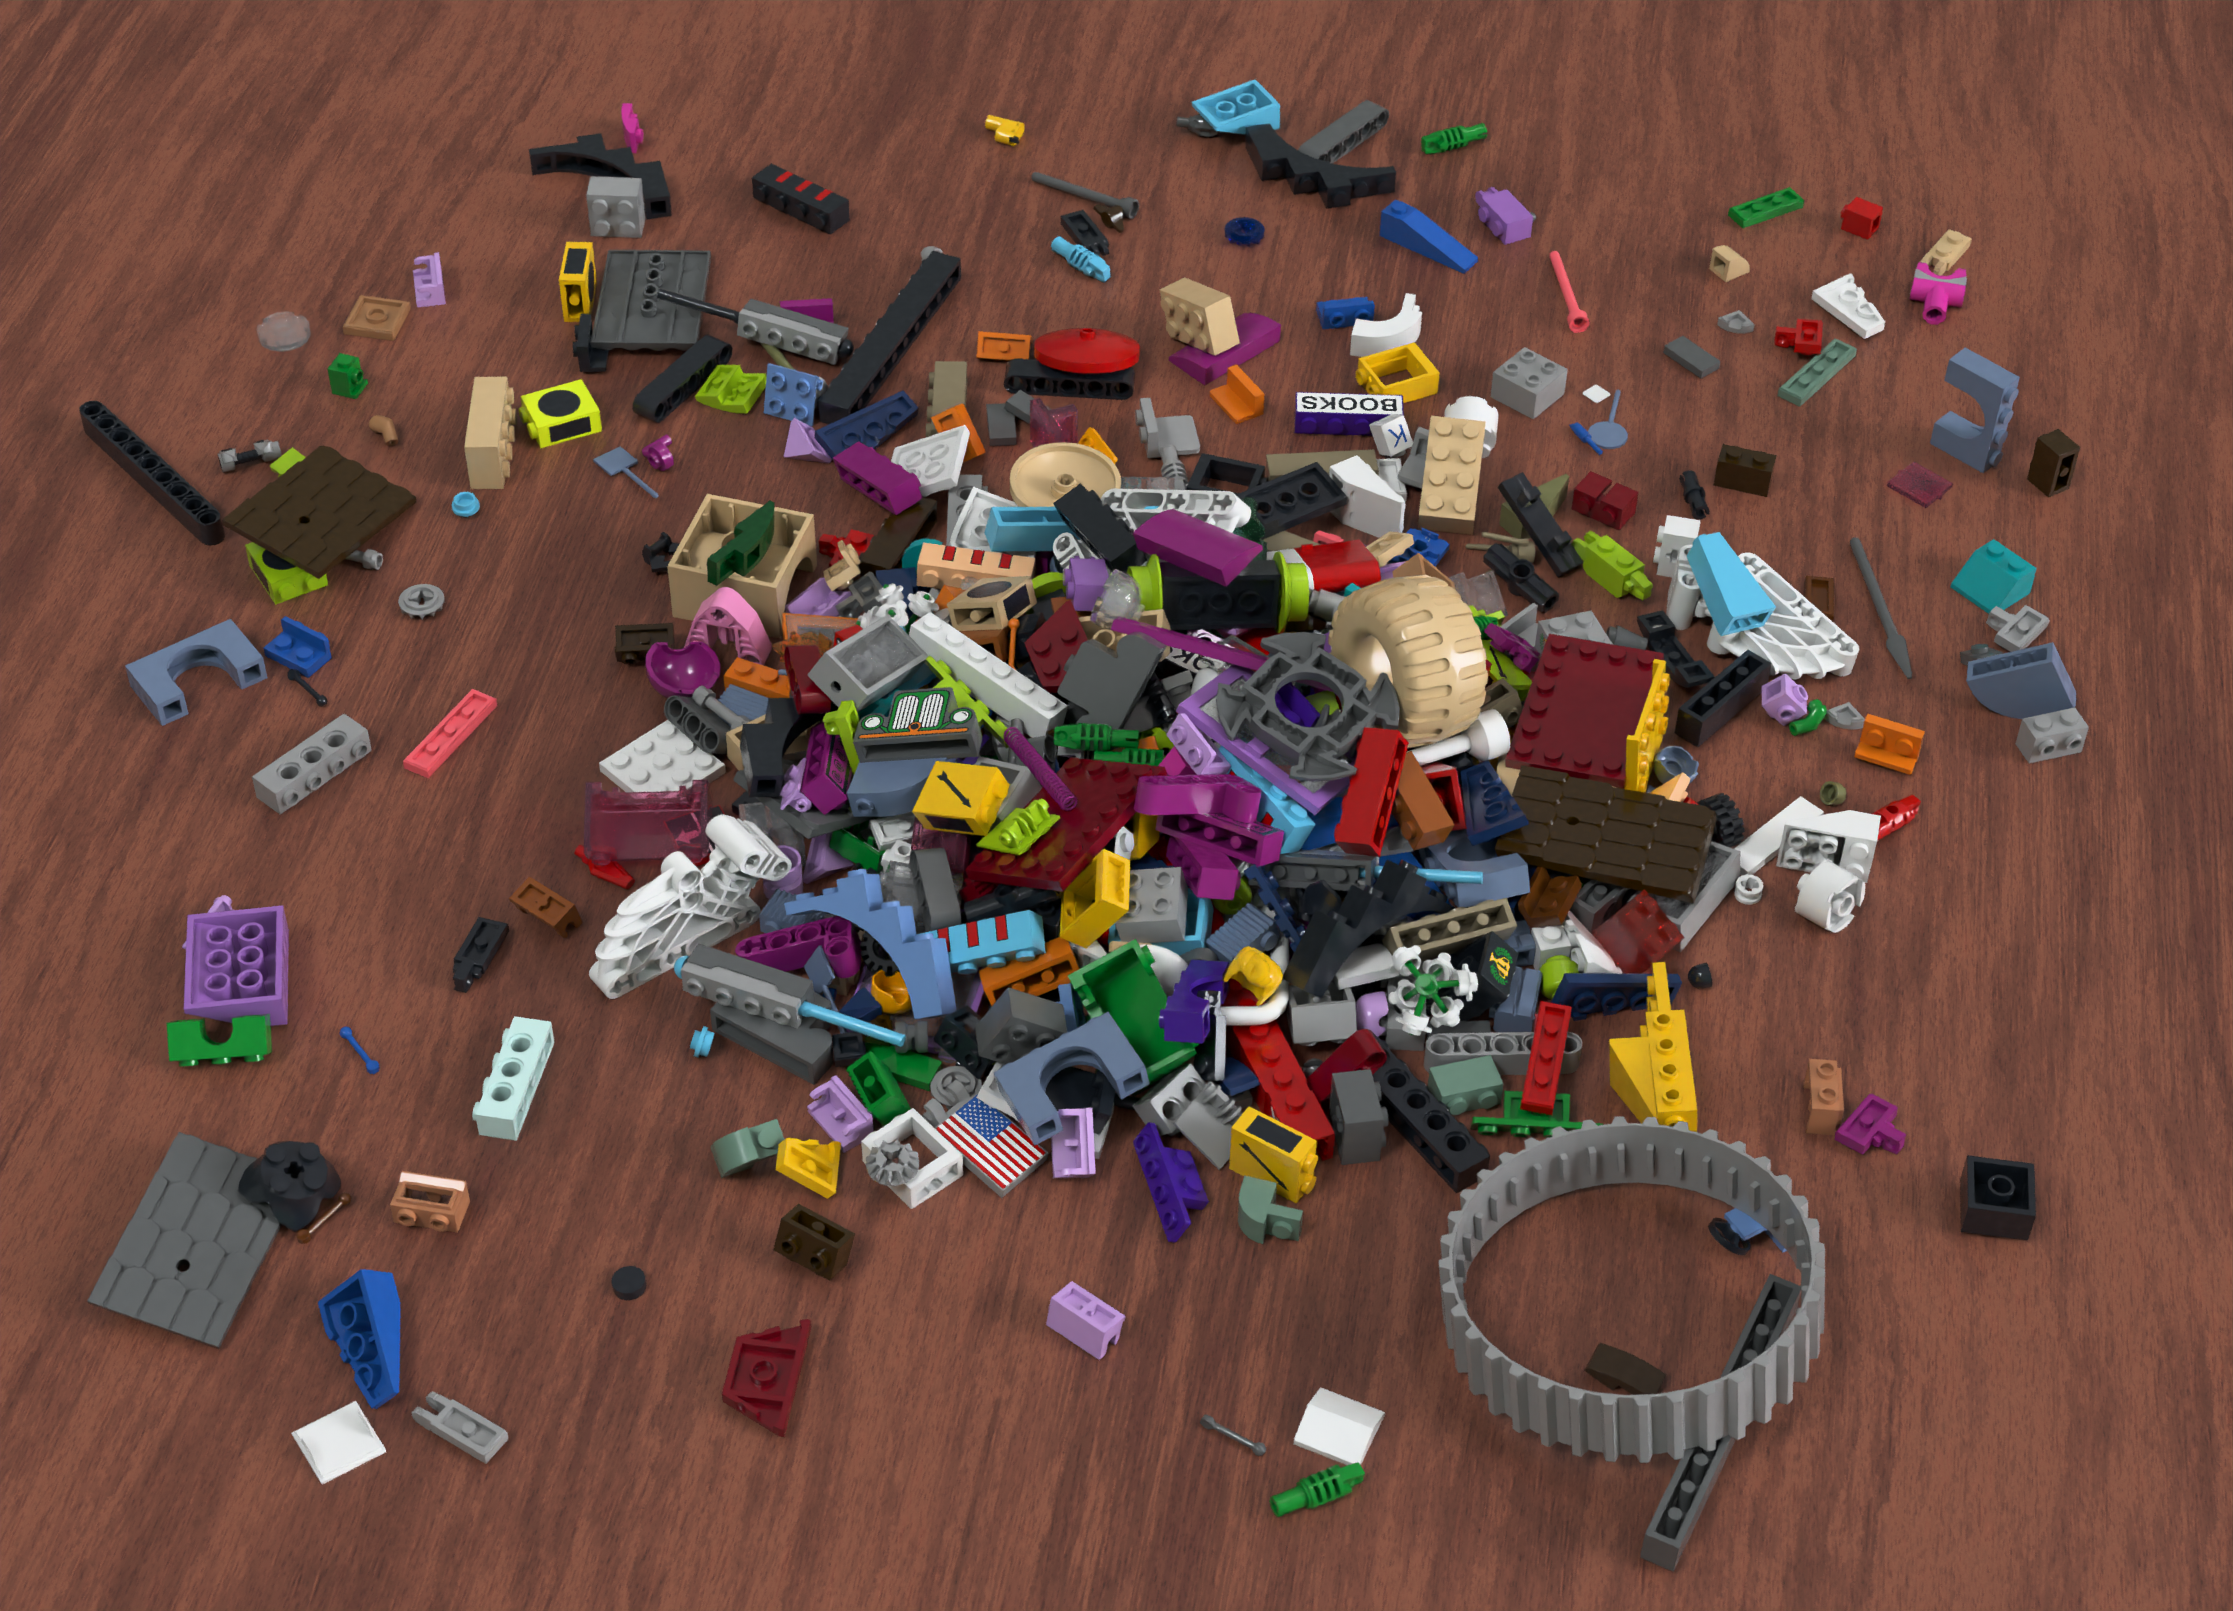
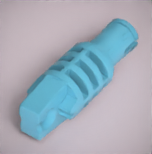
[1051,236,1111,282]

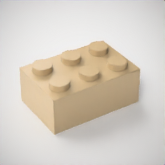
[1160,277,1240,356]

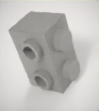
[2015,707,2089,764]

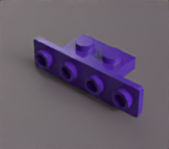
[1133,1122,1209,1243]

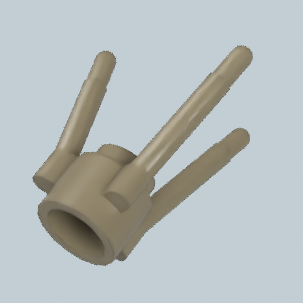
[1465,532,1535,576]

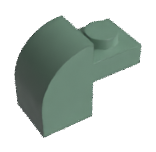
[710,1119,785,1178]
[1238,1176,1303,1244]

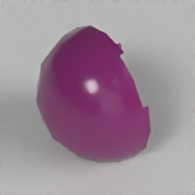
[645,642,720,699]

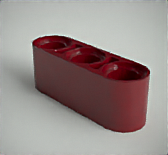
[784,645,831,714]
[1307,1029,1387,1115]

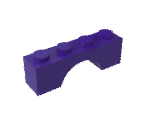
[1159,959,1230,1044]

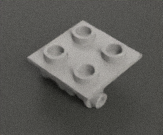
[1173,1080,1243,1170]

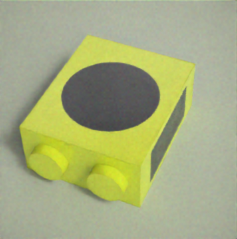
[518,379,602,448]

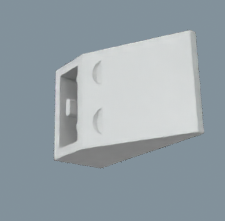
[1329,455,1406,538]
[1776,810,1881,883]

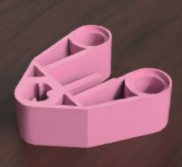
[684,587,772,666]

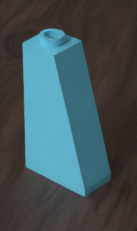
[1687,532,1776,636]

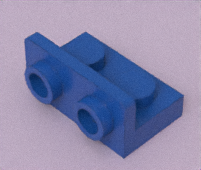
[1316,297,1375,329]
[263,616,332,678]

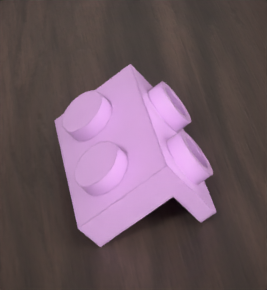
[785,578,852,633]
[1166,713,1231,775]

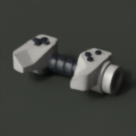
[217,440,282,472]

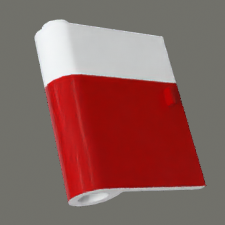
[1261,540,1381,596]

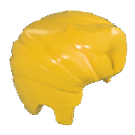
[1224,946,1283,1006]

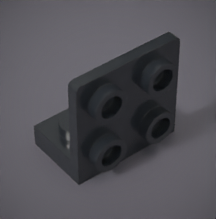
[1045,1066,1115,1135]

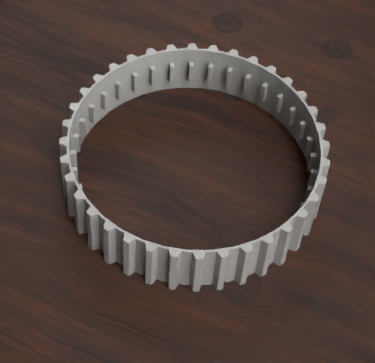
[1439,1116,1825,1463]

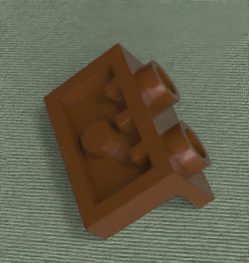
[1518,866,1582,928]

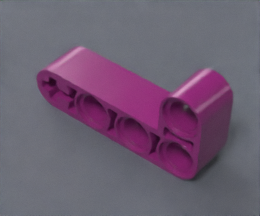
[1134,774,1262,823]
[735,916,861,978]

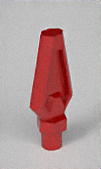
[574,845,635,889]

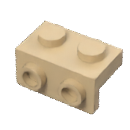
[823,540,862,591]

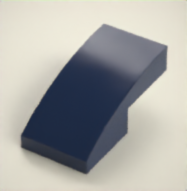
[1214,1057,1260,1096]

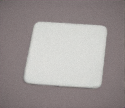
[1582,385,1611,403]

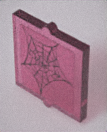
[1887,462,1953,508]

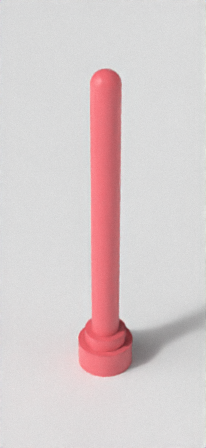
[1549,251,1590,333]

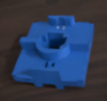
[1388,528,1450,567]

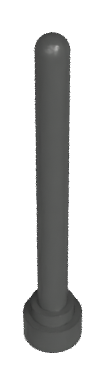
[1031,172,1139,219]

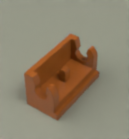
[509,876,583,938]

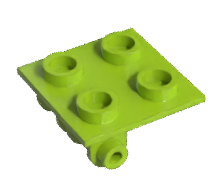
[976,798,1060,855]

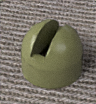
[1820,781,1847,806]

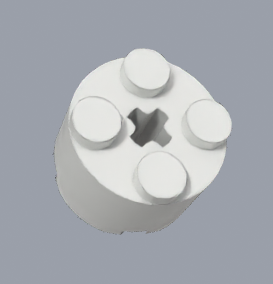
[1444,396,1498,458]
[1795,859,1865,933]

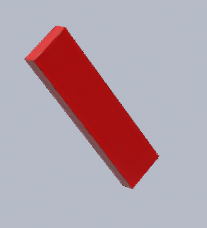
[1520,1001,1572,1115]

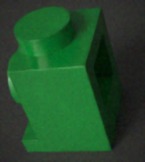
[327,353,368,399]

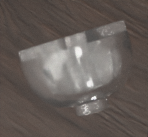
[1090,569,1145,630]

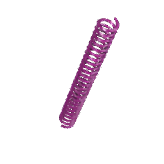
[1003,727,1078,811]

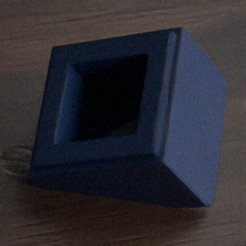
[839,987,882,1032]

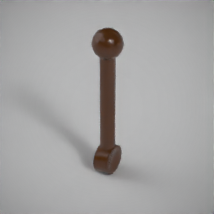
[296,1192,352,1244]

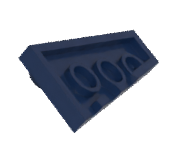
[814,390,919,459]
[1461,761,1529,846]
[1551,973,1682,1021]

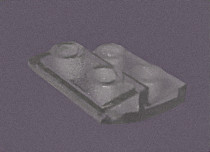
[1448,570,1508,616]

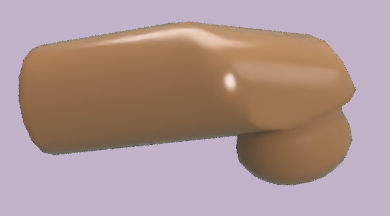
[369,415,399,446]

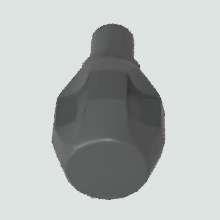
[1176,114,1219,138]

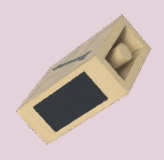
[947,576,1037,631]

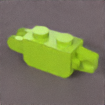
[1571,531,1653,601]

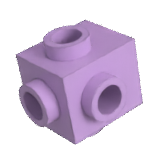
[1762,673,1808,726]

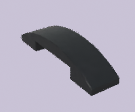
[1637,610,1715,688]

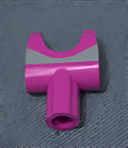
[1910,262,1967,325]

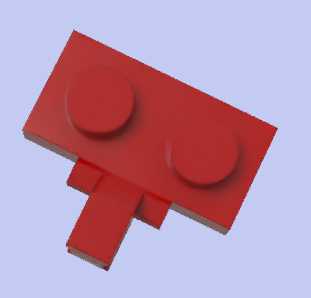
[1774,319,1823,356]
[818,529,874,579]

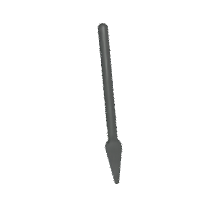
[1850,537,1912,679]

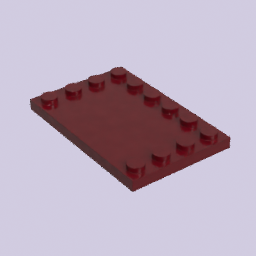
[1505,634,1664,789]
[965,757,1168,892]

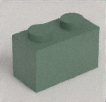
[1427,1055,1504,1115]

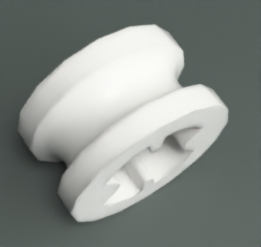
[1734,874,1764,905]

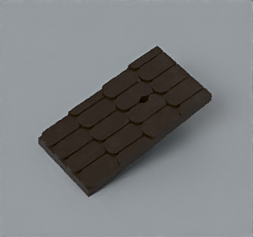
[222,446,416,579]
[1495,765,1717,904]

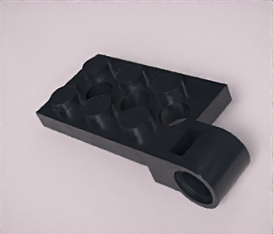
[1234,462,1348,542]

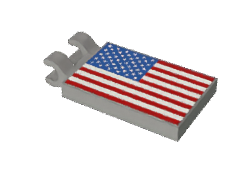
[922,1080,1048,1198]

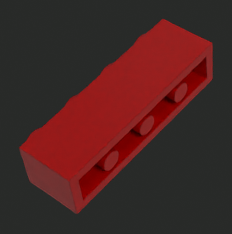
[1334,727,1409,857]

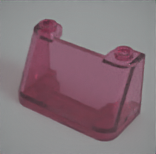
[583,780,713,865]

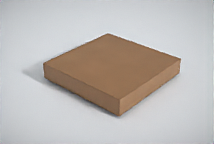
[343,295,411,341]

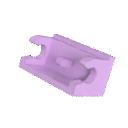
[413,252,446,307]
[807,1075,873,1153]
[1051,1108,1096,1178]
[1046,1281,1125,1360]

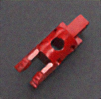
[1872,795,1921,841]

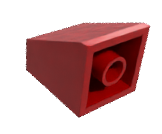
[1421,762,1467,831]

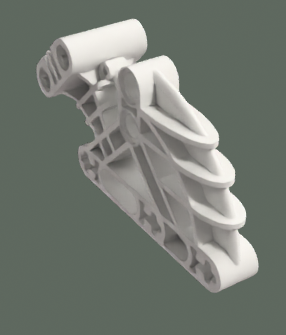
[1053,488,1251,595]
[1666,545,1859,680]
[589,815,792,999]

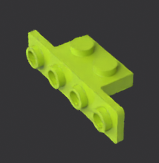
[925,655,1009,749]

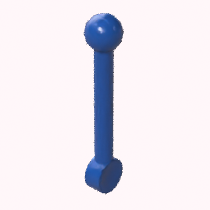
[339,1026,380,1074]

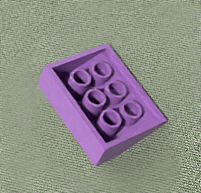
[184,905,289,1026]

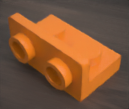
[1854,714,1925,774]

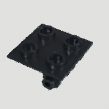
[1123,672,1178,733]

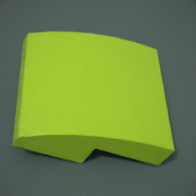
[695,365,767,414]

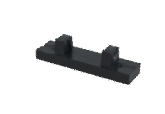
[1498,472,1583,578]

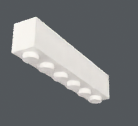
[909,612,1068,738]

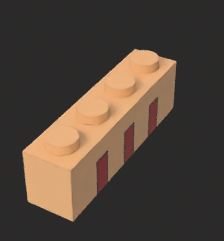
[917,543,1035,590]

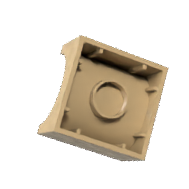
[667,494,817,639]

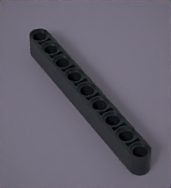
[79,401,225,546]

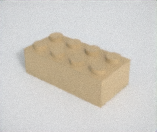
[464,377,517,489]
[1418,416,1486,535]

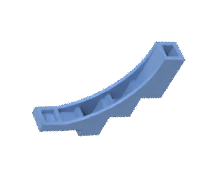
[784,869,957,1020]

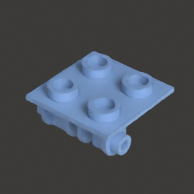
[764,363,823,426]

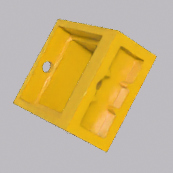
[1355,342,1440,403]
[1060,849,1130,948]

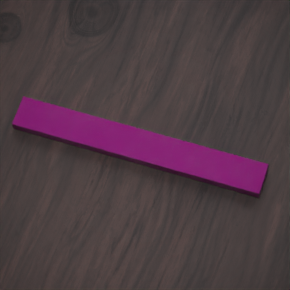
[1111,616,1334,692]

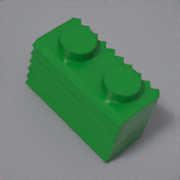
[846,1052,911,1126]

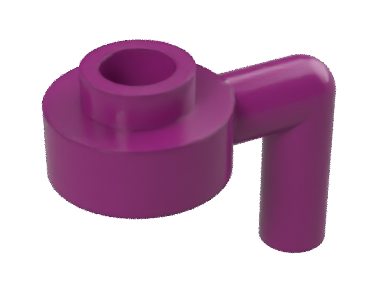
[642,434,674,471]

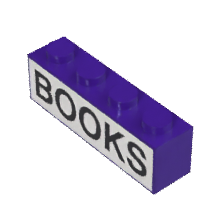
[1294,392,1404,436]

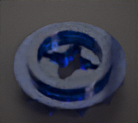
[1224,217,1265,247]

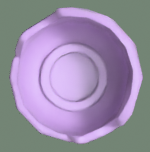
[1355,991,1388,1039]

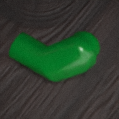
[1789,699,1827,736]

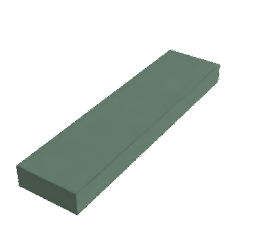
[1777,338,1857,407]

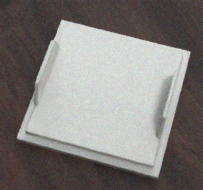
[292,1401,387,1485]

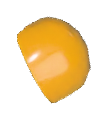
[871,970,912,1014]

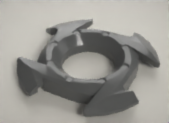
[1216,632,1400,782]

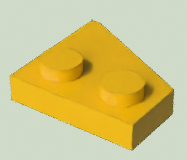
[776,1138,841,1199]

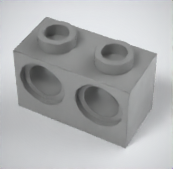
[1133,1063,1206,1136]

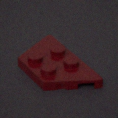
[1024,600,1088,693]
[722,1319,811,1437]

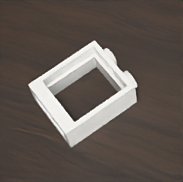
[861,1108,963,1209]

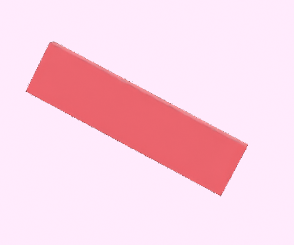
[403,689,497,779]

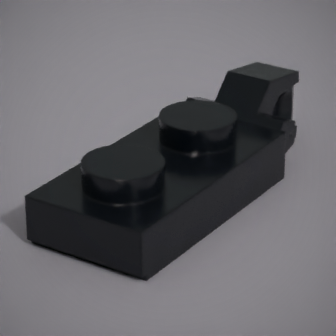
[453,917,509,993]
[1193,990,1226,1081]

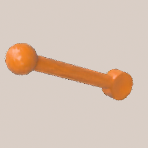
[1008,618,1020,671]

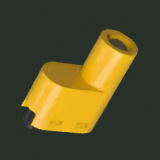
[985,115,1025,146]

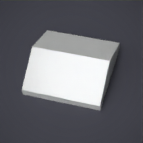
[1293,1388,1385,1465]

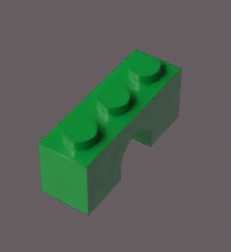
[166,1014,272,1067]

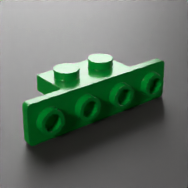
[1471,1091,1604,1138]

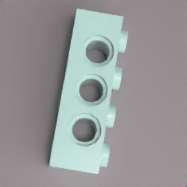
[473,1016,555,1141]

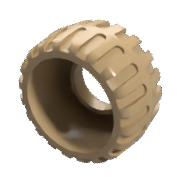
[1328,575,1488,749]

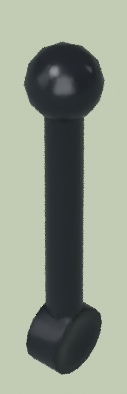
[287,669,328,707]

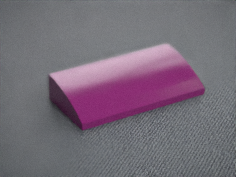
[1169,313,1281,385]
[1133,509,1263,587]

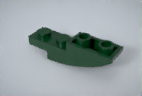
[707,500,775,586]

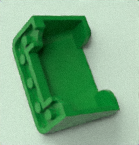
[1067,939,1200,1097]

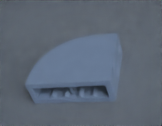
[1966,642,2076,719]
[847,757,957,817]

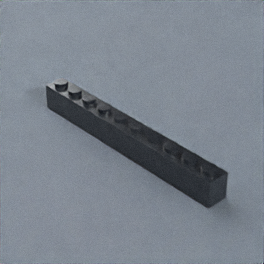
[817,251,961,424]

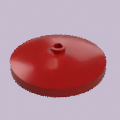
[1034,328,1140,373]

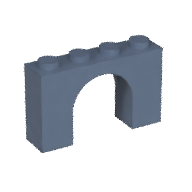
[1930,348,2020,473]
[125,619,268,726]
[1415,829,1530,907]
[993,1012,1150,1146]

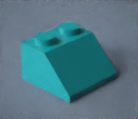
[1950,539,2037,614]

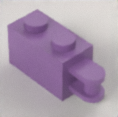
[1475,187,1533,245]
[1063,556,1111,612]

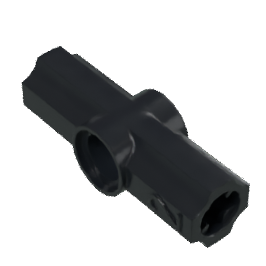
[1483,543,1559,613]
[964,884,1062,923]

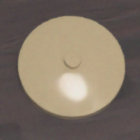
[1010,442,1121,507]

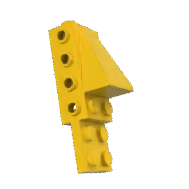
[1609,962,1697,1132]

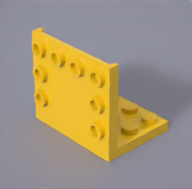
[1621,659,1670,793]

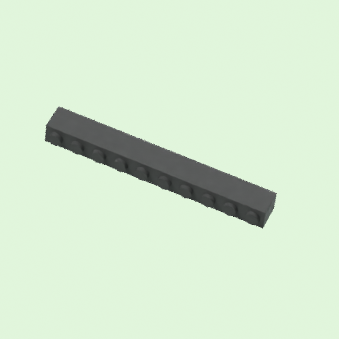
[1640,1274,1801,1572]

